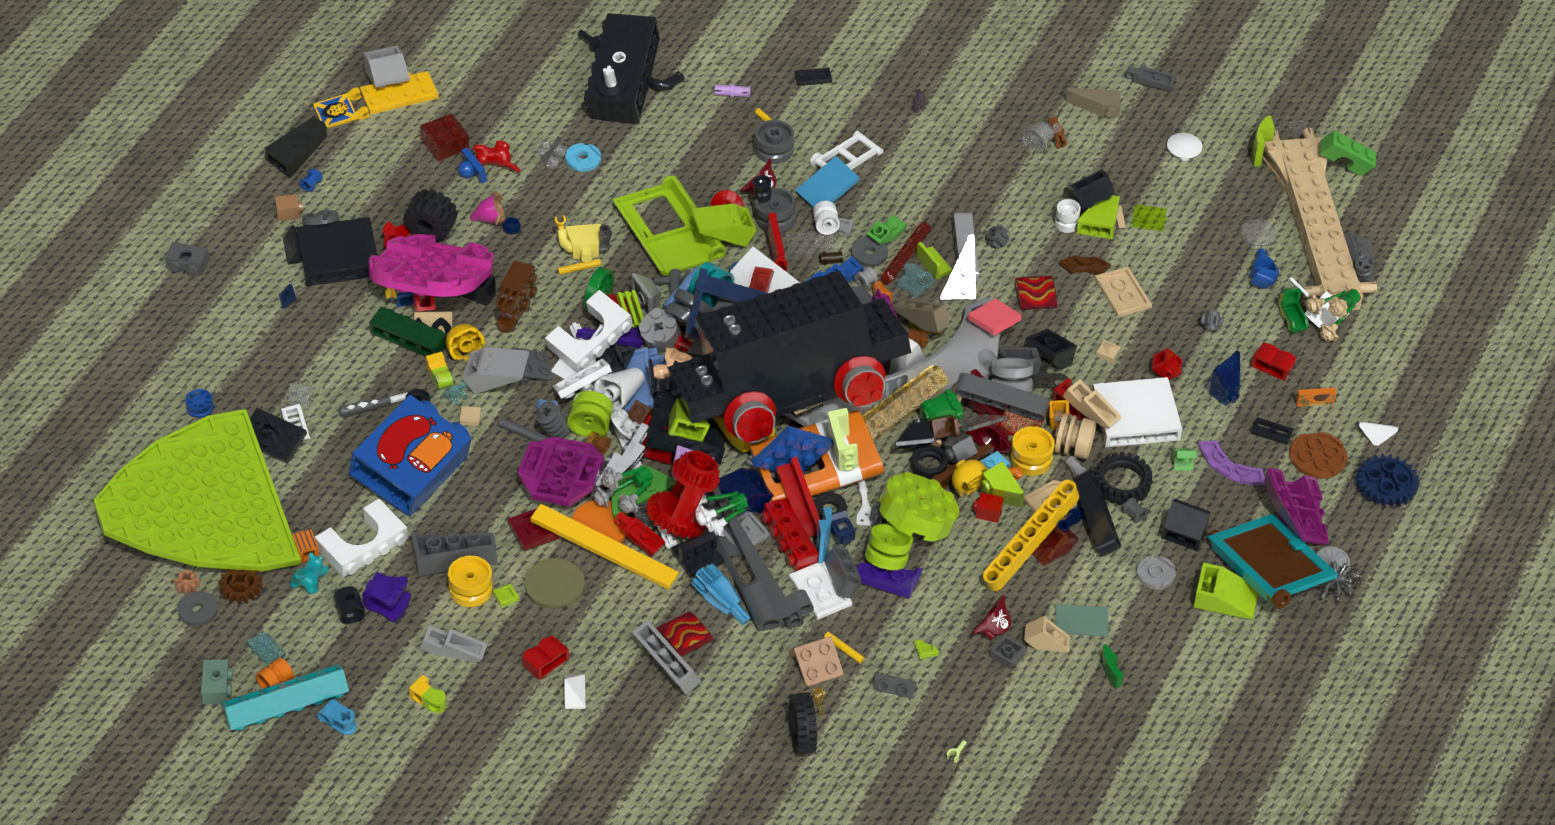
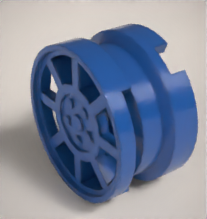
[185,389,214,418]

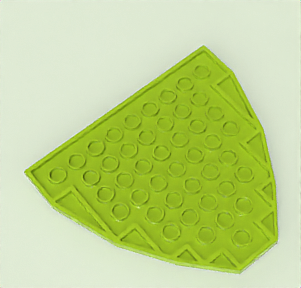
[93,409,301,572]

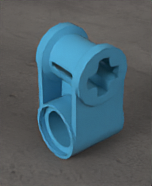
[317,699,357,735]

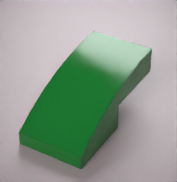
[1101,644,1124,689]

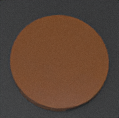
[1289,432,1348,479]

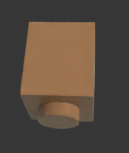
[275,194,303,221]

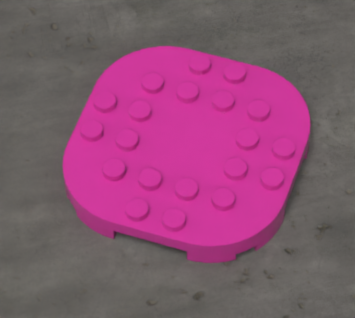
[369,234,494,297]

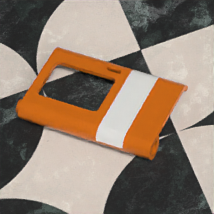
[748,410,884,503]

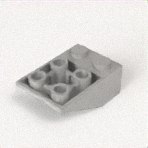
[462,347,529,394]

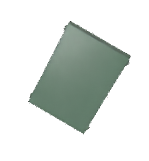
[1056,604,1108,637]

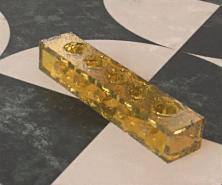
[862,365,950,440]

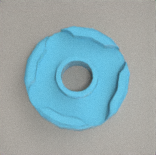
[565,143,601,172]

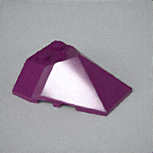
[1264,468,1329,546]

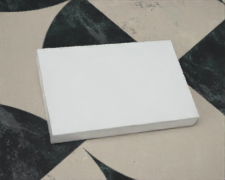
[788,562,852,620]

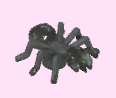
[1315,561,1361,602]

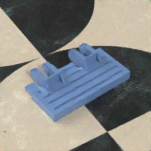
[624,347,672,414]

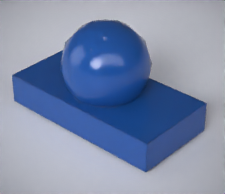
[458,148,487,184]

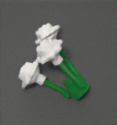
[696,491,749,537]

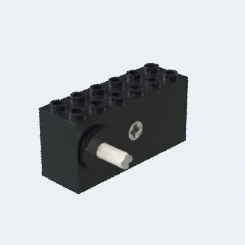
[584,13,660,124]

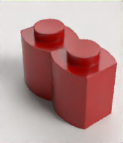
[1251,342,1297,381]
[522,635,569,679]

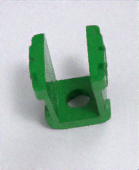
[920,389,963,432]

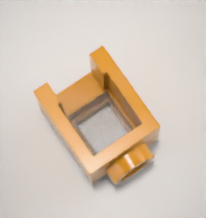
[1049,400,1070,430]

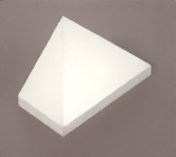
[1358,421,1398,446]
[564,674,586,709]

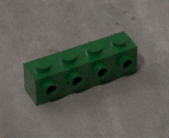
[369,306,446,357]

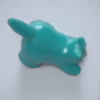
[290,553,329,594]

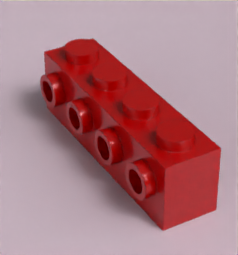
[761,498,819,572]

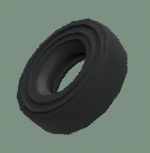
[814,492,847,520]

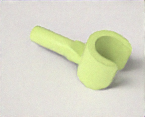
[947,740,967,763]

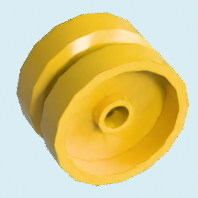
[1010,426,1055,476]
[448,555,493,607]

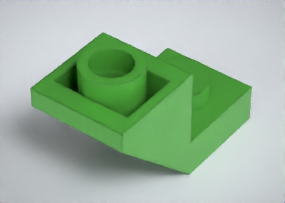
[866,215,907,244]

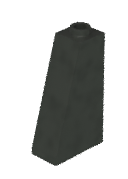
[264,116,327,178]

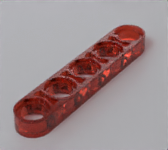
[879,221,932,285]

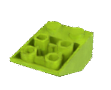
[691,204,757,247]
[1194,563,1258,620]

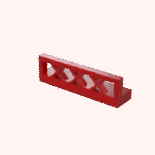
[776,457,820,538]

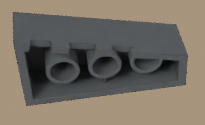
[411,532,497,576]

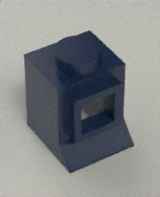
[831,510,856,545]

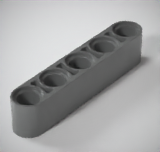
[954,373,1049,420]

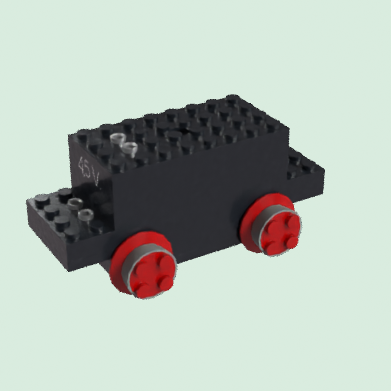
[667,271,912,443]

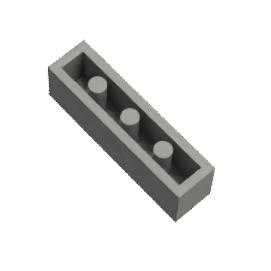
[632,620,701,695]

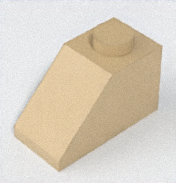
[1024,616,1070,653]

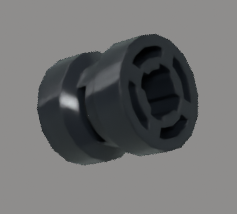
[753,175,772,201]

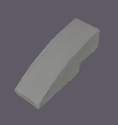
[419,625,487,662]

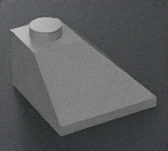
[631,273,662,316]

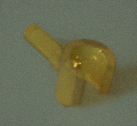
[812,687,826,715]

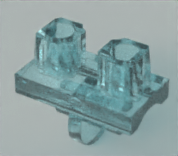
[247,631,286,666]

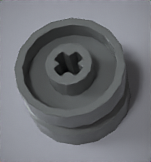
[754,120,794,164]
[755,188,796,233]
[665,288,713,331]

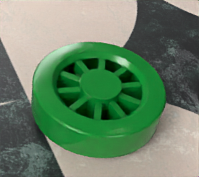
[584,267,614,311]

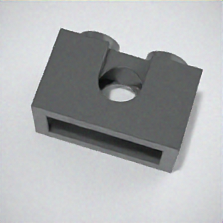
[165,242,209,276]

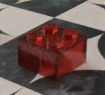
[420,113,469,162]

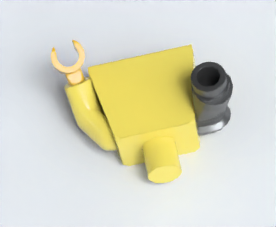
[554,215,612,263]

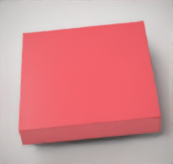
[968,298,1021,336]

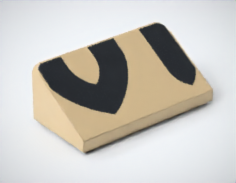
[414,312,453,333]

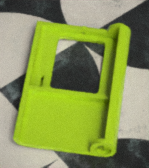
[612,175,727,276]

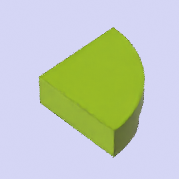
[914,640,939,659]

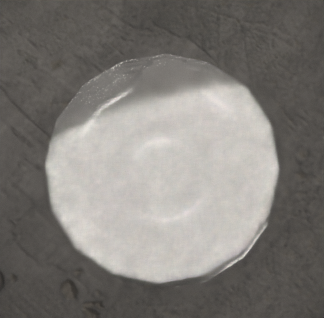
[1240,219,1277,249]

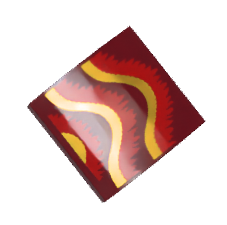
[1015,276,1058,310]
[656,611,713,656]

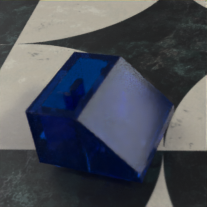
[718,468,774,513]

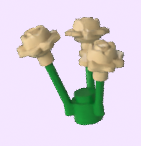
[1305,289,1361,342]

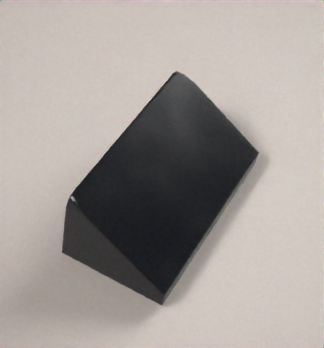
[283,225,301,265]

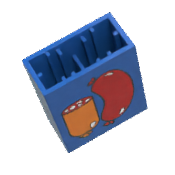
[348,395,472,517]

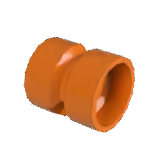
[255,657,295,689]

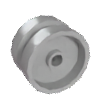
[991,358,1033,392]

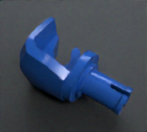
[1249,248,1279,289]

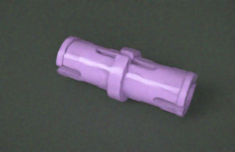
[714,84,750,98]

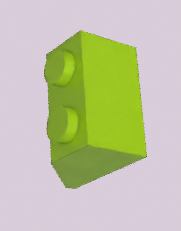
[982,461,1024,507]

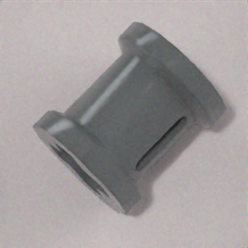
[1122,497,1148,523]

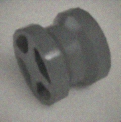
[1354,254,1374,278]

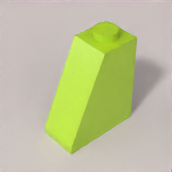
[1077,195,1120,239]
[668,399,710,442]

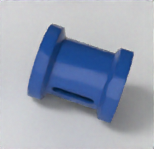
[299,169,323,192]

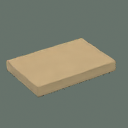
[1094,266,1152,317]

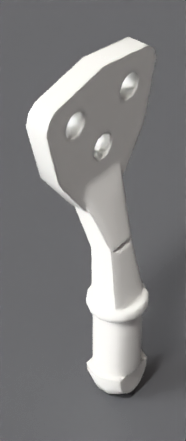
[856,480,873,526]

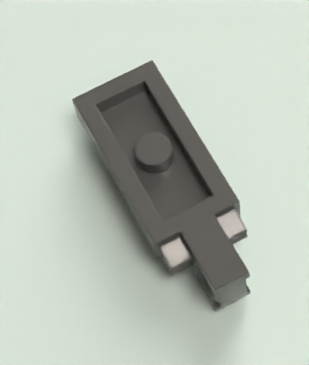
[1125,66,1176,92]

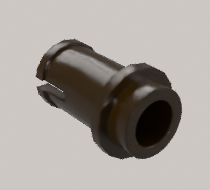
[819,251,843,266]

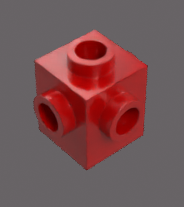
[1152,348,1182,380]

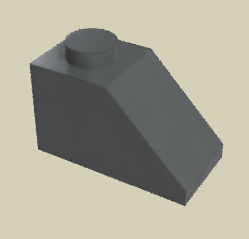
[943,433,978,463]

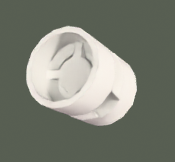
[1055,199,1080,233]
[813,201,840,235]

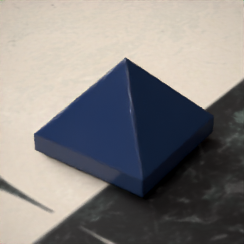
[279,284,297,309]

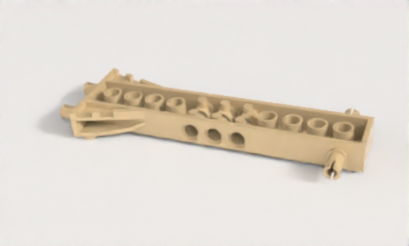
[1262,128,1377,310]

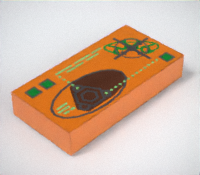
[1295,388,1336,406]

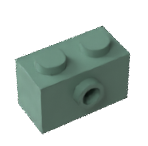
[201,660,233,704]

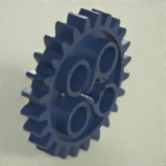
[1355,454,1420,508]

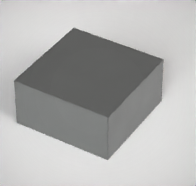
[990,635,1026,669]

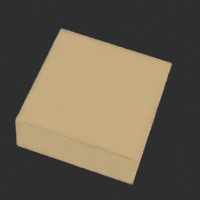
[460,406,481,426]

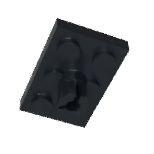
[250,408,307,464]

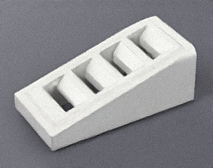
[281,404,310,440]

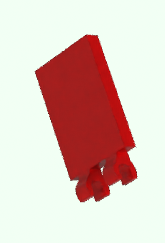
[767,213,788,271]

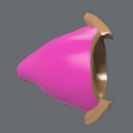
[470,191,505,225]

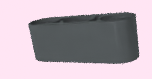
[824,544,862,598]

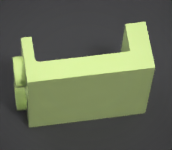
[828,408,859,471]

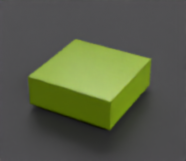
[493,583,519,608]

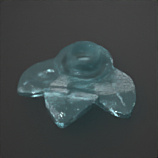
[897,263,934,298]

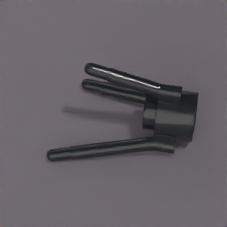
[648,359,678,398]

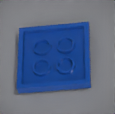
[752,426,834,473]

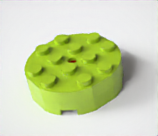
[878,472,959,541]

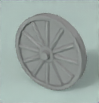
[1317,546,1350,575]

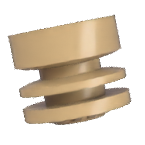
[1054,413,1097,460]

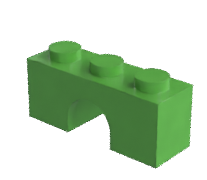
[1320,130,1376,176]

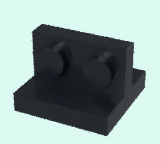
[671,531,725,578]

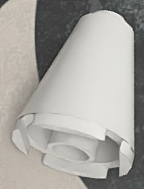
[594,367,645,412]

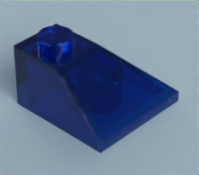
[1209,350,1240,406]

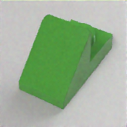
[1171,448,1197,471]

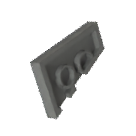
[1344,232,1374,282]

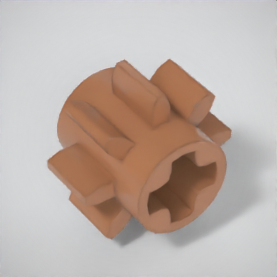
[174,570,200,594]

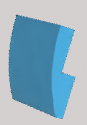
[816,507,832,563]

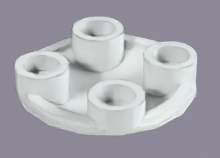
[1166,133,1203,161]
[611,409,640,440]

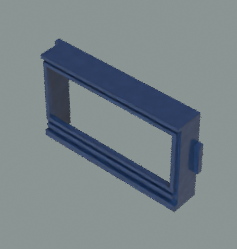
[684,268,768,342]

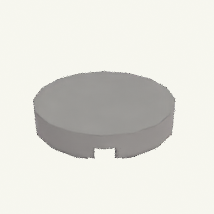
[1136,556,1176,590]

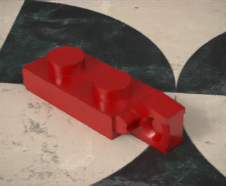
[614,511,666,557]

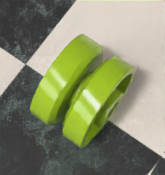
[567,390,614,438]
[865,524,913,570]

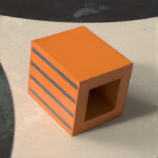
[292,529,319,563]

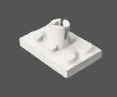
[553,359,612,399]

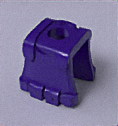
[362,572,411,623]

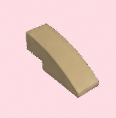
[1063,379,1122,429]

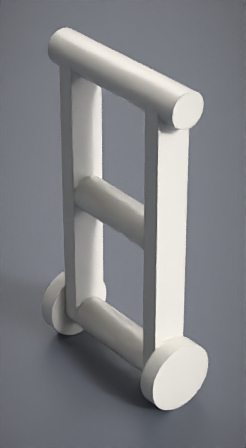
[810,131,883,170]

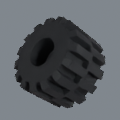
[403,189,458,243]

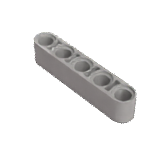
[953,212,979,282]

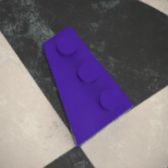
[857,563,923,598]

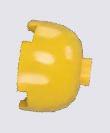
[446,324,485,361]
[952,460,988,497]

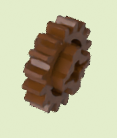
[219,569,263,604]

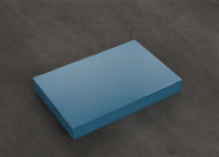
[795,156,860,209]

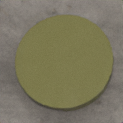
[525,558,585,609]

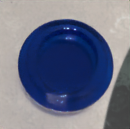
[503,217,521,234]

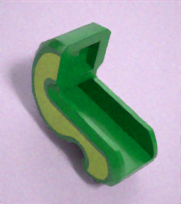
[1279,287,1309,333]

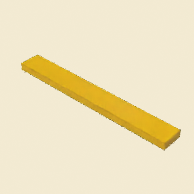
[531,504,679,590]

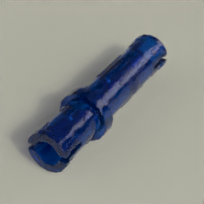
[1057,506,1085,532]

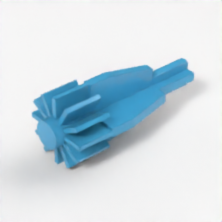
[691,563,752,626]

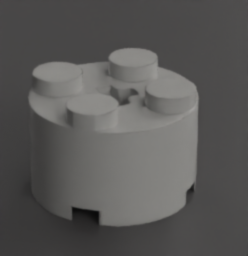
[639,308,681,352]

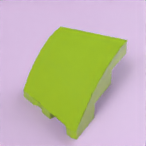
[1252,115,1275,167]

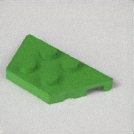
[611,465,676,520]

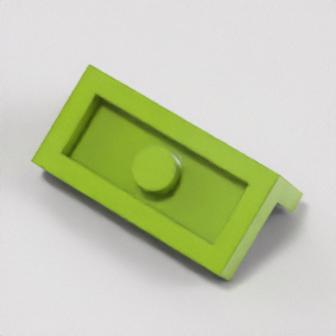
[916,242,952,280]

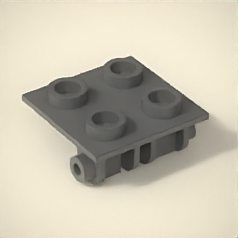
[512,347,554,385]

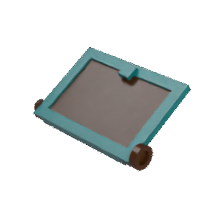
[1207,513,1338,609]

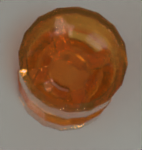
[908,328,928,347]
[586,431,611,456]

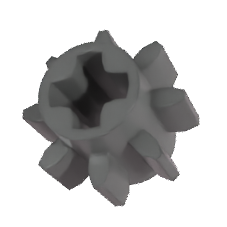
[987,224,1009,249]
[1200,310,1224,331]

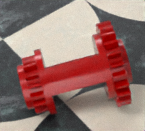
[645,450,720,539]

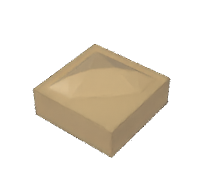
[1096,340,1121,363]

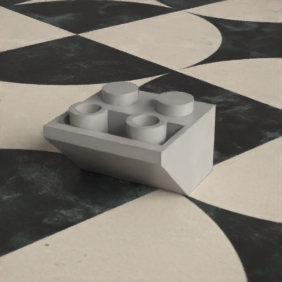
[363,46,410,87]

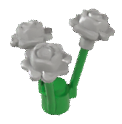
[593,465,653,513]

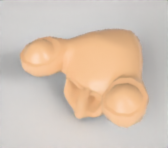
[653,347,692,379]

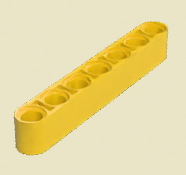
[983,480,1079,591]

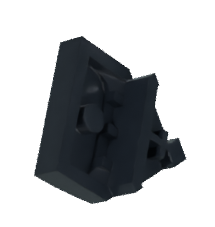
[596,342,635,374]

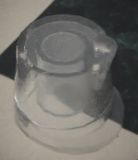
[1020,120,1062,154]

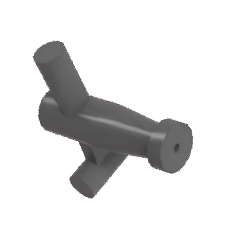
[654,269,691,295]

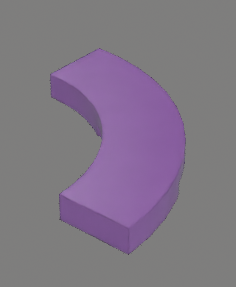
[1198,441,1265,486]

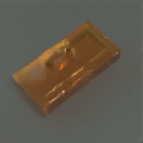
[1001,411,1043,434]

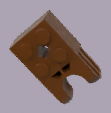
[496,260,537,333]

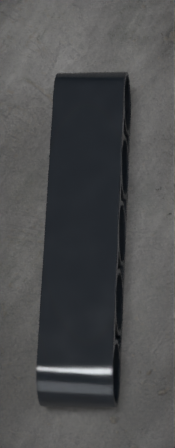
[1073,469,1121,556]

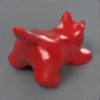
[473,140,520,173]

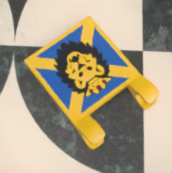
[313,87,370,128]

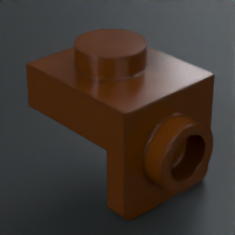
[929,414,961,439]

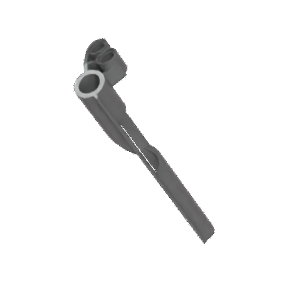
[701,486,814,632]

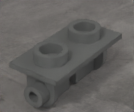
[873,672,917,699]

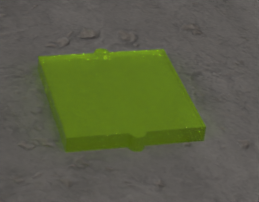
[1132,204,1167,231]

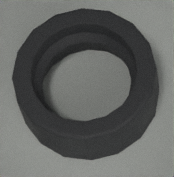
[911,445,948,480]

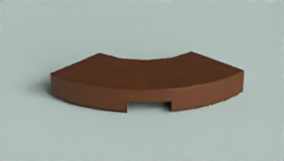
[1059,255,1111,275]

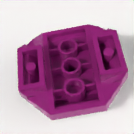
[518,437,604,506]

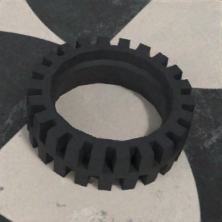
[1095,452,1152,505]
[788,692,817,755]

